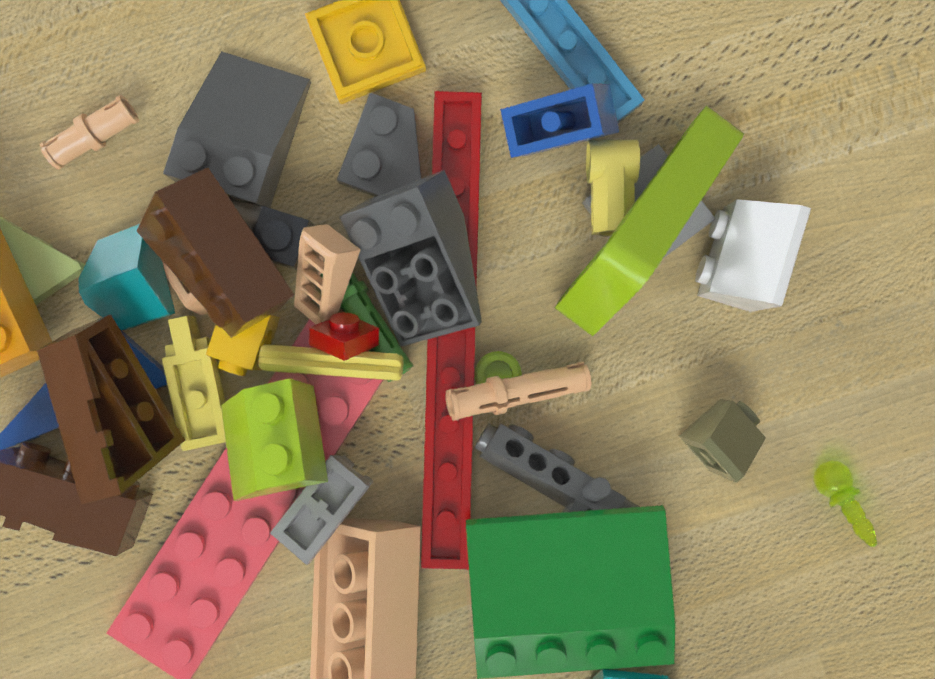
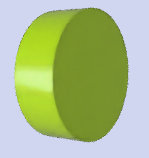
[474,351,522,384]

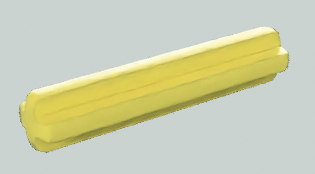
[259,344,404,381]

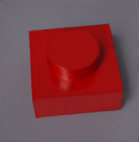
[309,313,379,361]

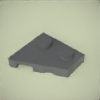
[337,92,421,197]

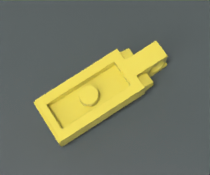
[162,316,226,451]

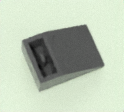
[340,170,482,347]

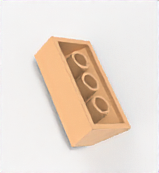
[310,518,421,679]

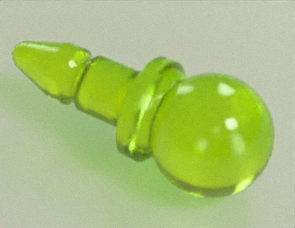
[813,461,877,547]

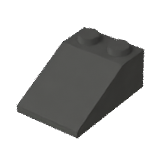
[163,51,311,208]

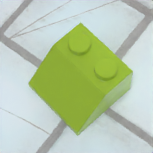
[221,378,328,501]

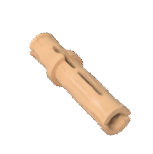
[446,361,592,421]

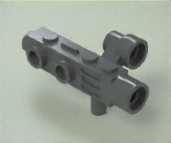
[474,423,640,513]

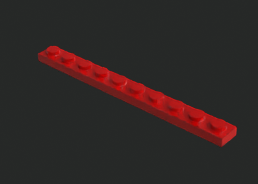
[421,91,482,570]

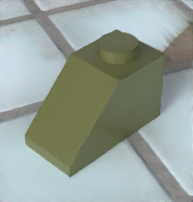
[679,399,766,483]

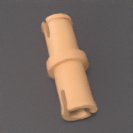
[40,95,139,170]

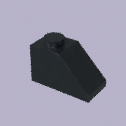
[231,200,315,270]

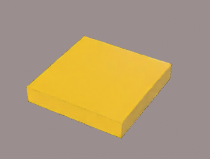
[305,0,426,105]

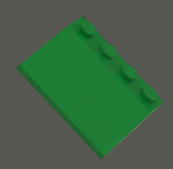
[466,505,676,679]

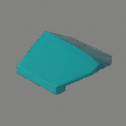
[78,224,175,330]

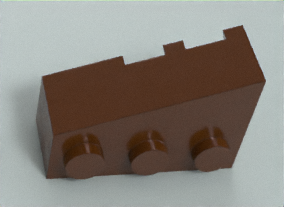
[136,168,294,338]
[37,314,185,505]
[0,442,153,556]

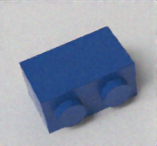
[500,83,620,158]

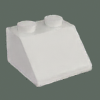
[695,199,811,312]

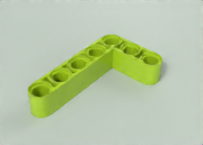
[554,105,745,336]

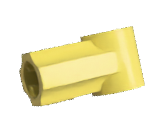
[586,140,640,237]

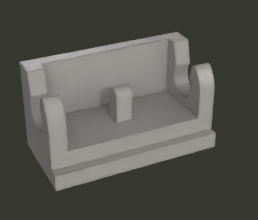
[270,455,373,565]

